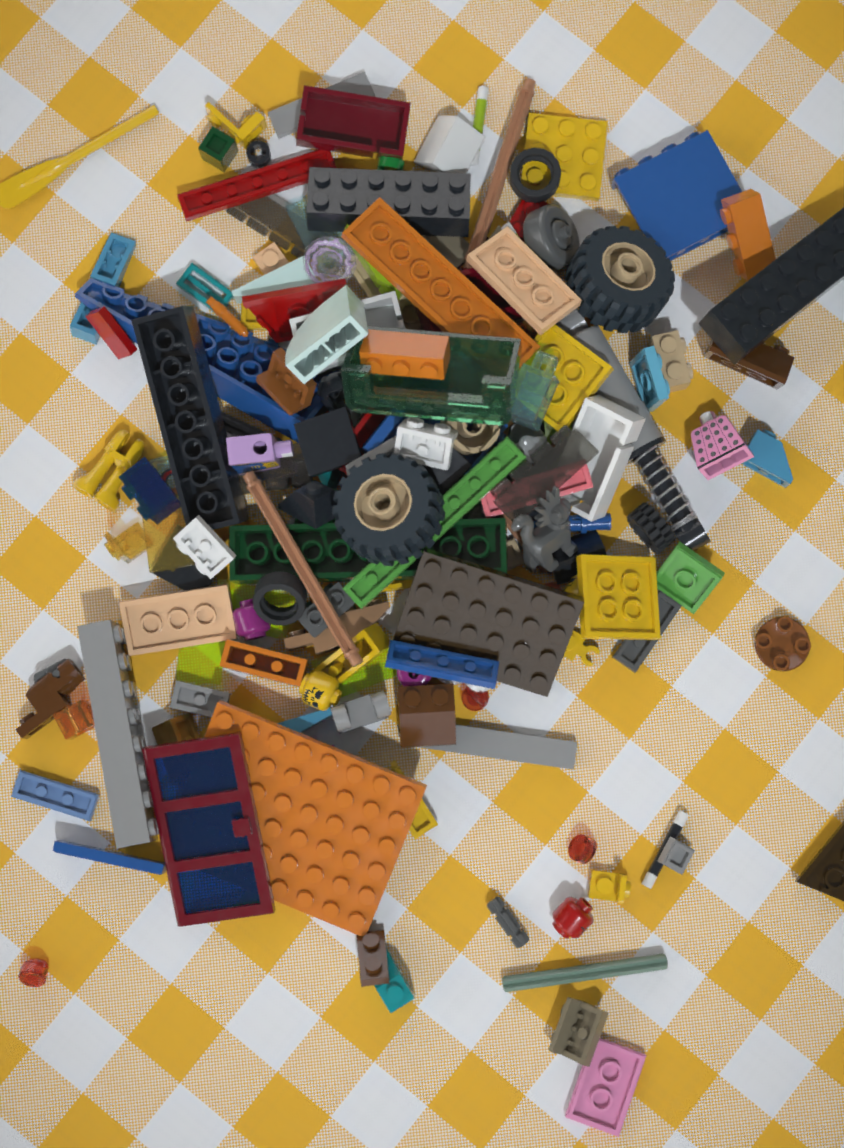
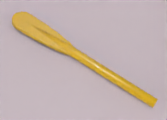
[0,105,159,209]

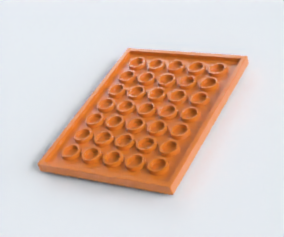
[160,700,427,936]

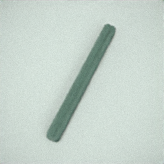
[502,954,668,992]

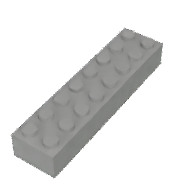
[77,620,159,849]

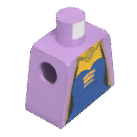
[226,433,294,475]

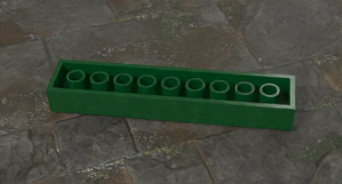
[229,518,508,584]

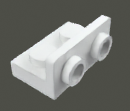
[394,417,458,470]
[173,515,236,579]

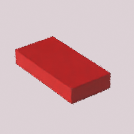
[85,306,138,359]

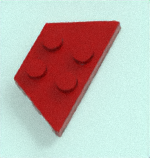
[242,278,346,343]

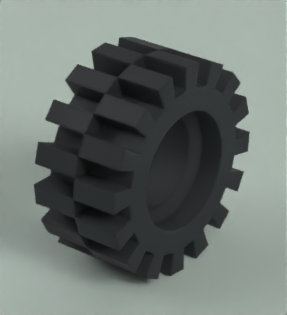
[626,502,676,554]

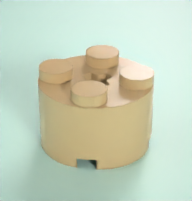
[440,398,500,456]

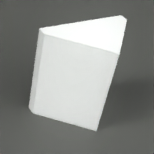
[414,115,485,173]

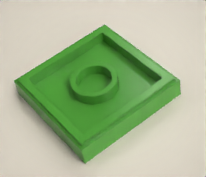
[656,541,725,614]

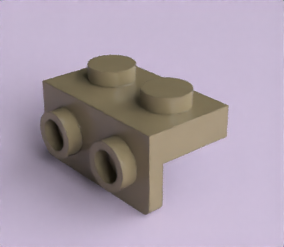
[549,997,609,1067]

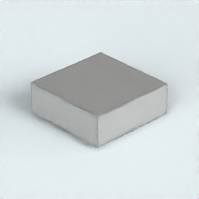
[657,837,695,875]

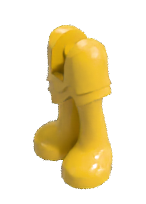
[72,430,145,513]

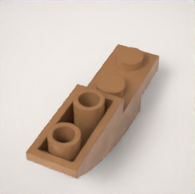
[284,599,390,655]

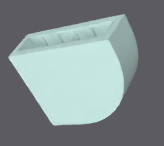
[285,285,369,384]

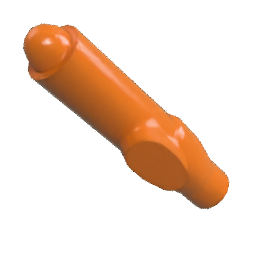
[206,296,249,337]

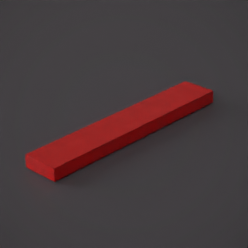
[177,149,337,222]

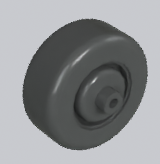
[523,204,580,272]

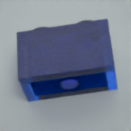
[119,457,181,525]

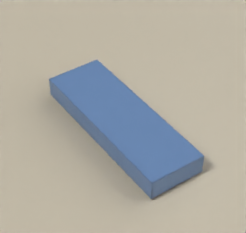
[11,770,100,821]

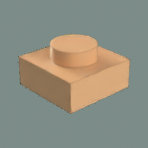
[252,242,289,275]

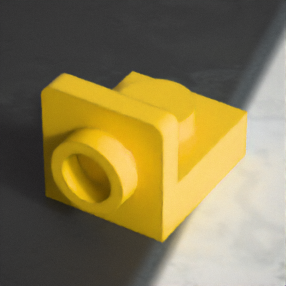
[588,869,631,904]

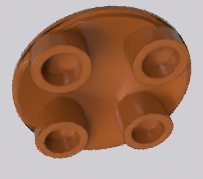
[755,616,811,671]

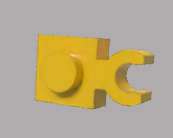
[563,630,601,667]

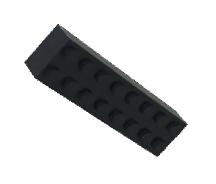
[698,208,844,365]
[131,306,249,530]

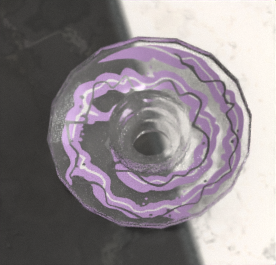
[303,236,357,283]

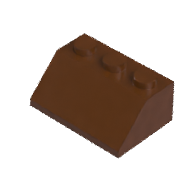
[703,339,795,389]

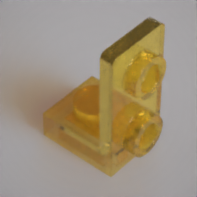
[104,522,154,564]

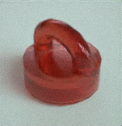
[461,686,489,711]
[568,834,597,864]
[18,958,49,987]

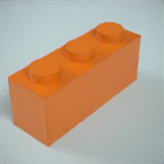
[720,189,776,281]
[359,329,450,380]
[219,639,309,688]

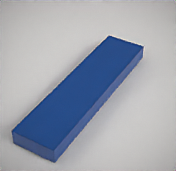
[385,640,499,689]
[52,840,166,875]

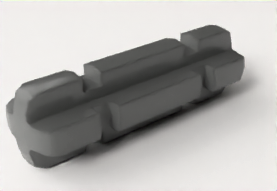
[487,896,529,948]

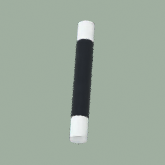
[641,810,689,889]

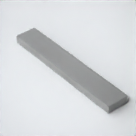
[420,725,577,770]

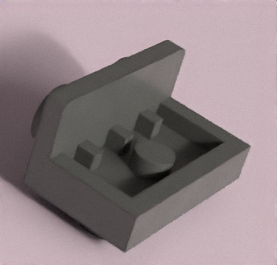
[298,582,355,638]

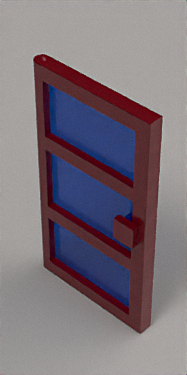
[142,732,276,927]

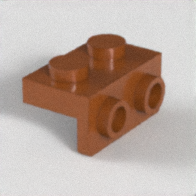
[256,348,317,415]

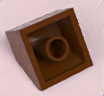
[398,684,456,748]

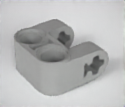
[330,690,391,734]

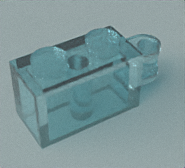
[502,351,559,431]

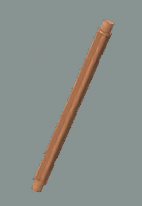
[463,78,536,270]
[243,471,364,667]

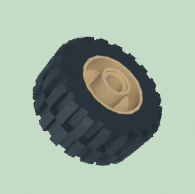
[565,226,675,333]
[332,453,445,566]

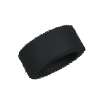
[509,148,561,203]
[253,572,307,625]

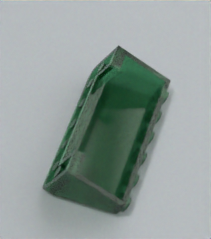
[341,326,522,426]

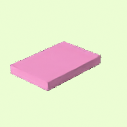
[565,1038,646,1137]

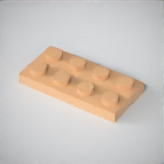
[466,226,582,335]
[119,584,238,656]

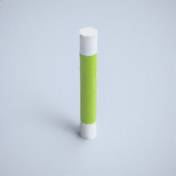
[472,86,489,166]

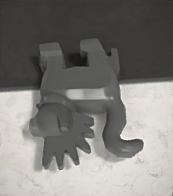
[511,486,578,574]

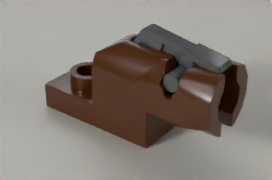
[15,658,85,739]

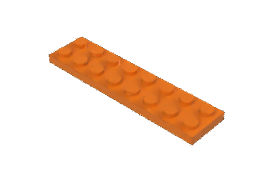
[341,197,541,387]

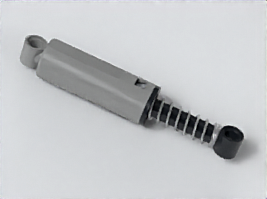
[556,308,711,551]

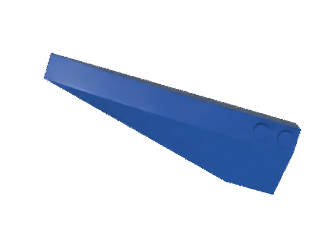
[75,278,339,443]

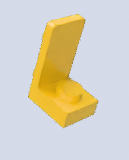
[205,102,267,149]

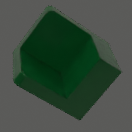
[198,126,238,173]

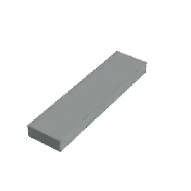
[267,72,375,139]

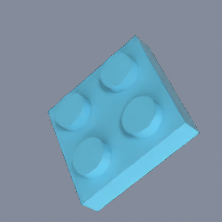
[629,346,670,412]

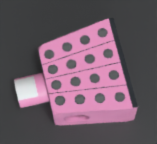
[691,411,754,480]

